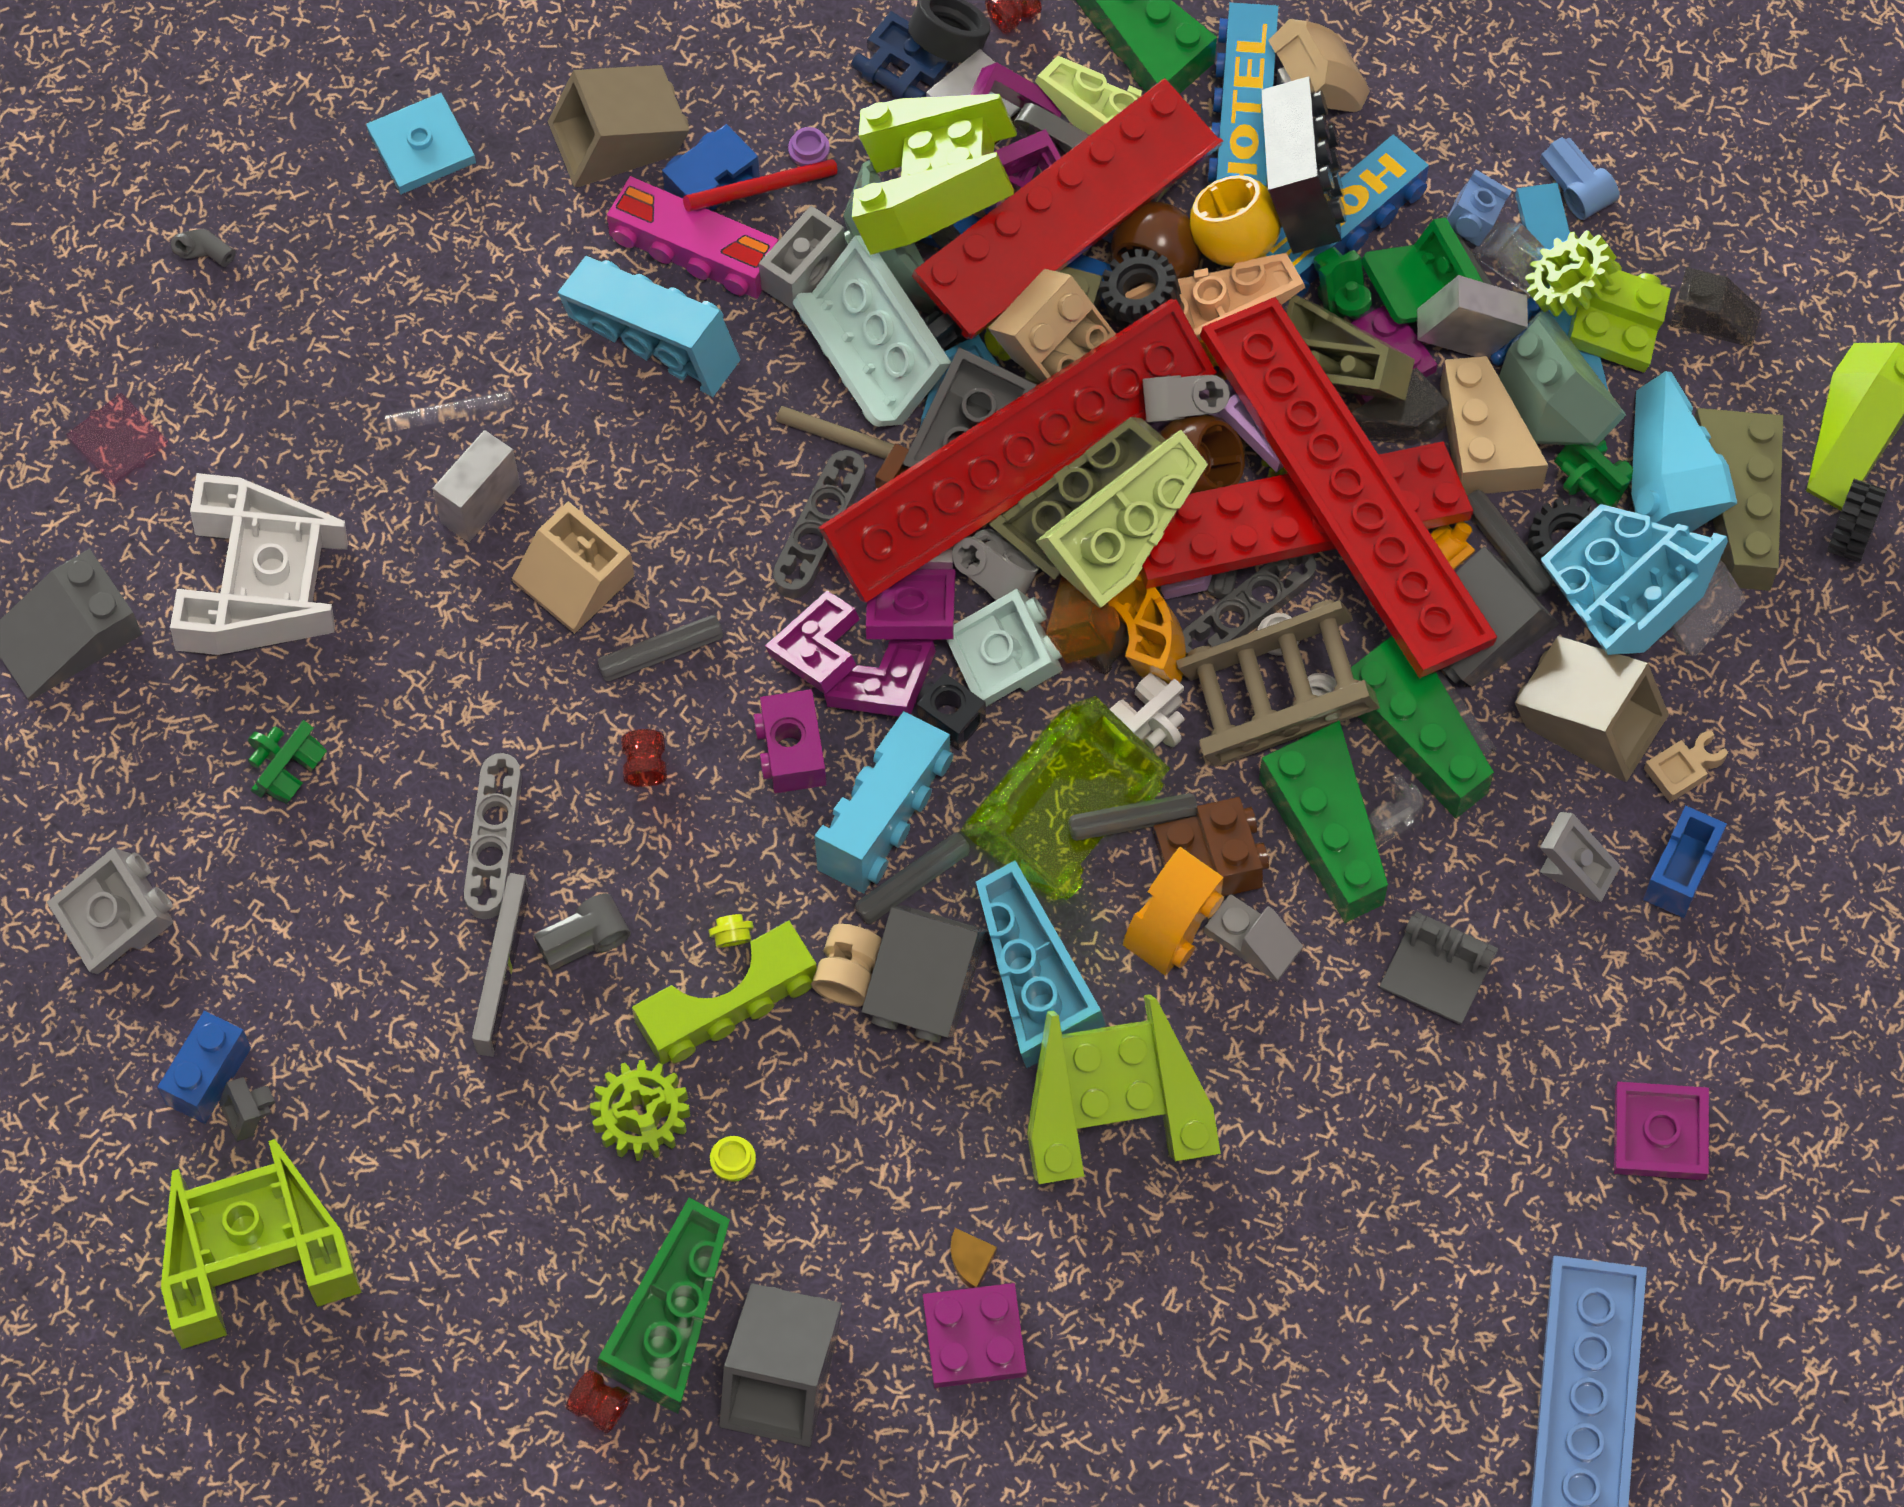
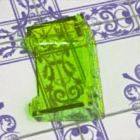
[961,696,1170,900]

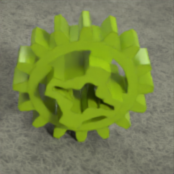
[1526,231,1618,317]
[590,1060,690,1161]

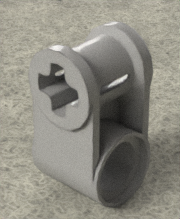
[1142,375,1230,422]
[952,529,1039,600]

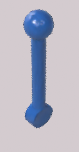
[1490,297,1541,366]

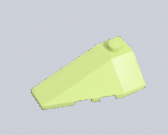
[1035,56,1212,202]
[1036,430,1208,608]

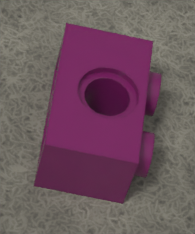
[753,689,827,794]

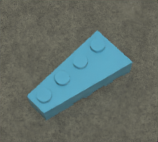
[814,711,954,894]

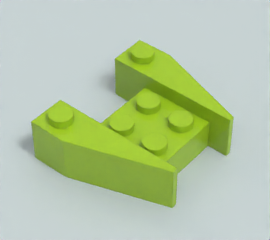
[852,94,1017,255]
[1027,995,1221,1184]
[161,1139,362,1349]

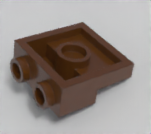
[1154,796,1269,896]

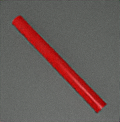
[683,159,838,212]

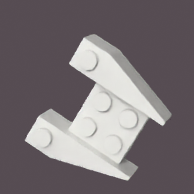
[170,473,348,655]

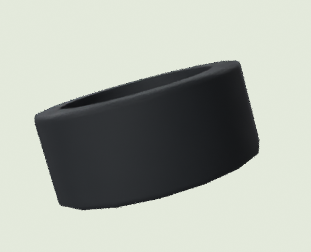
[908,0,991,63]

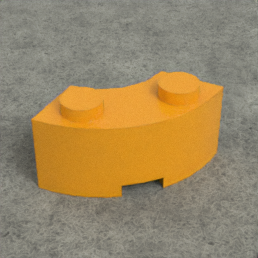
[1106,574,1186,684]
[1123,847,1224,976]

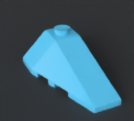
[1631,371,1737,532]

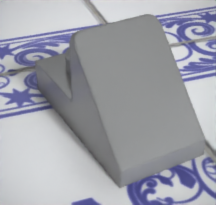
[1540,812,1621,902]
[1204,895,1303,982]

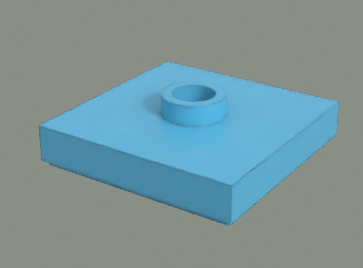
[366,93,476,194]

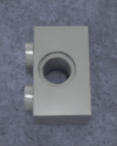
[759,206,846,311]

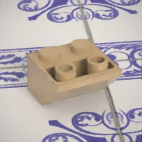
[988,269,1116,383]
[512,501,634,634]

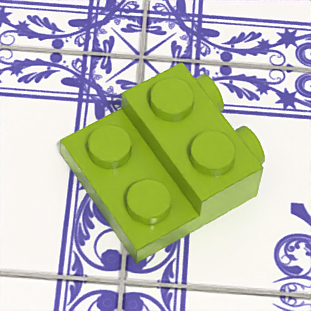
[1568,261,1671,373]

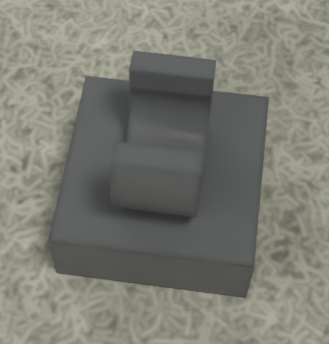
[219,1077,275,1142]

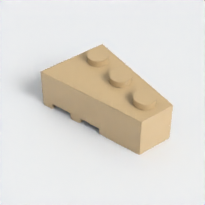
[1440,356,1548,495]

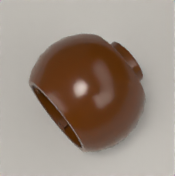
[1111,202,1202,287]
[1159,414,1245,494]

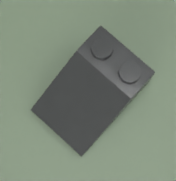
[903,347,1037,468]
[0,548,142,702]

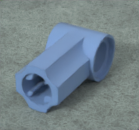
[1540,137,1620,220]

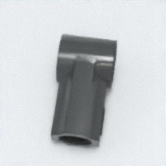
[534,893,631,971]

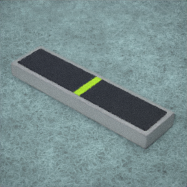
[472,873,530,1057]

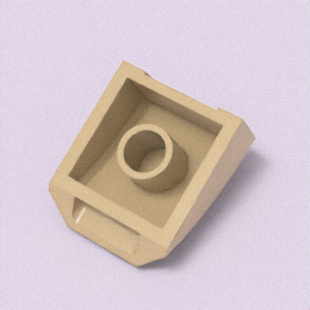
[1268,19,1370,112]

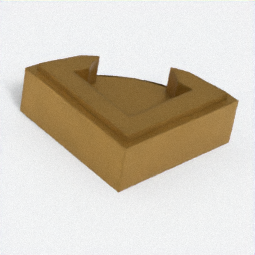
[951,1228,997,1288]

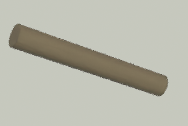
[777,406,895,459]

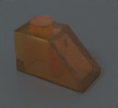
[1046,576,1120,663]

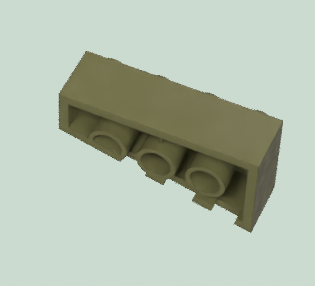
[1694,408,1783,591]
[989,417,1166,580]

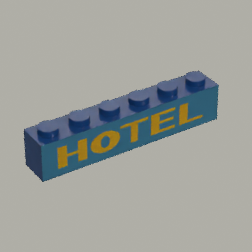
[1208,2,1278,186]
[1264,134,1429,307]

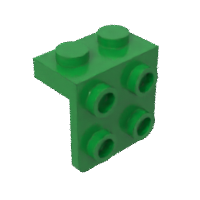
[1361,217,1483,324]

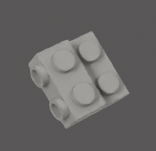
[47,847,174,974]

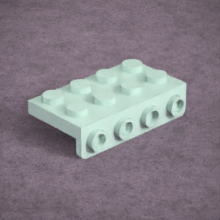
[793,236,951,427]

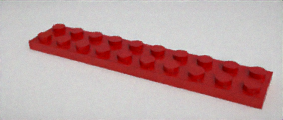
[1200,297,1497,678]
[818,299,1217,602]

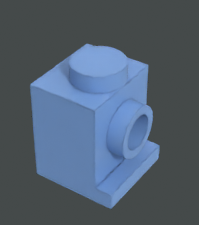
[1447,170,1511,247]

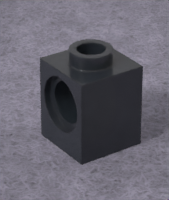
[916,673,986,751]

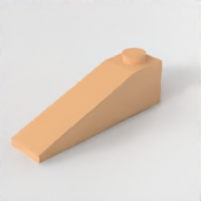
[1125,253,1305,341]

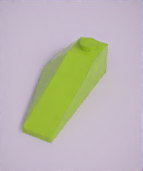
[1806,343,1904,511]

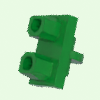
[1314,247,1372,319]
[1554,439,1633,507]
[248,720,327,804]

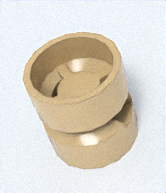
[811,924,882,1007]

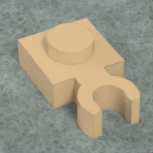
[1644,731,1728,802]

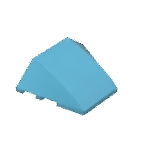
[1541,504,1728,655]

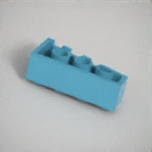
[557,256,740,397]
[976,861,1106,1068]

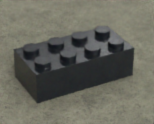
[1261,76,1346,254]

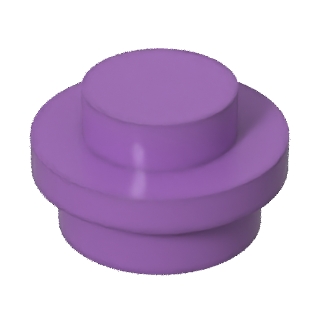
[788,127,830,166]

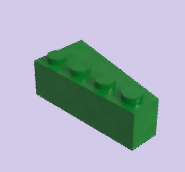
[1075,0,1217,94]
[1351,636,1494,819]
[1259,721,1388,923]
[597,1197,730,1414]

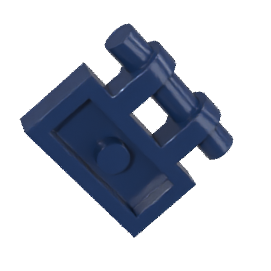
[851,11,955,99]

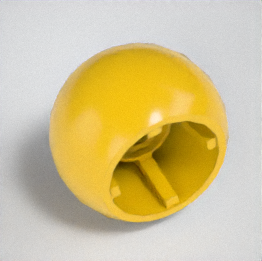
[1190,175,1281,267]

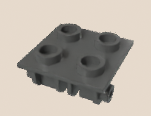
[1379,911,1498,1025]

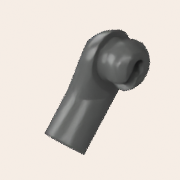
[171,229,236,267]

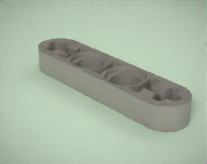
[464,753,522,919]

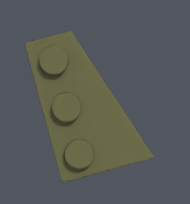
[1286,295,1415,401]

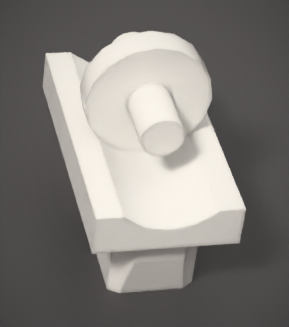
[1106,673,1185,754]

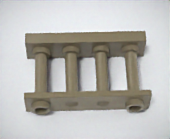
[1176,600,1380,767]

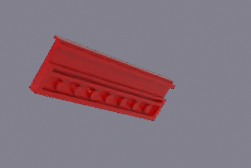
[912,78,1223,340]

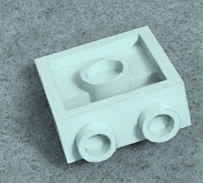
[946,589,1064,706]

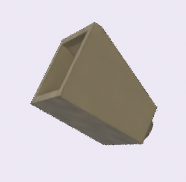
[548,65,689,187]
[1515,636,1669,782]

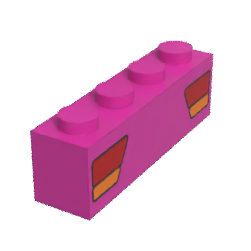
[607,176,779,299]

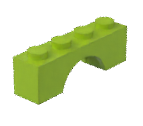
[632,921,817,1065]

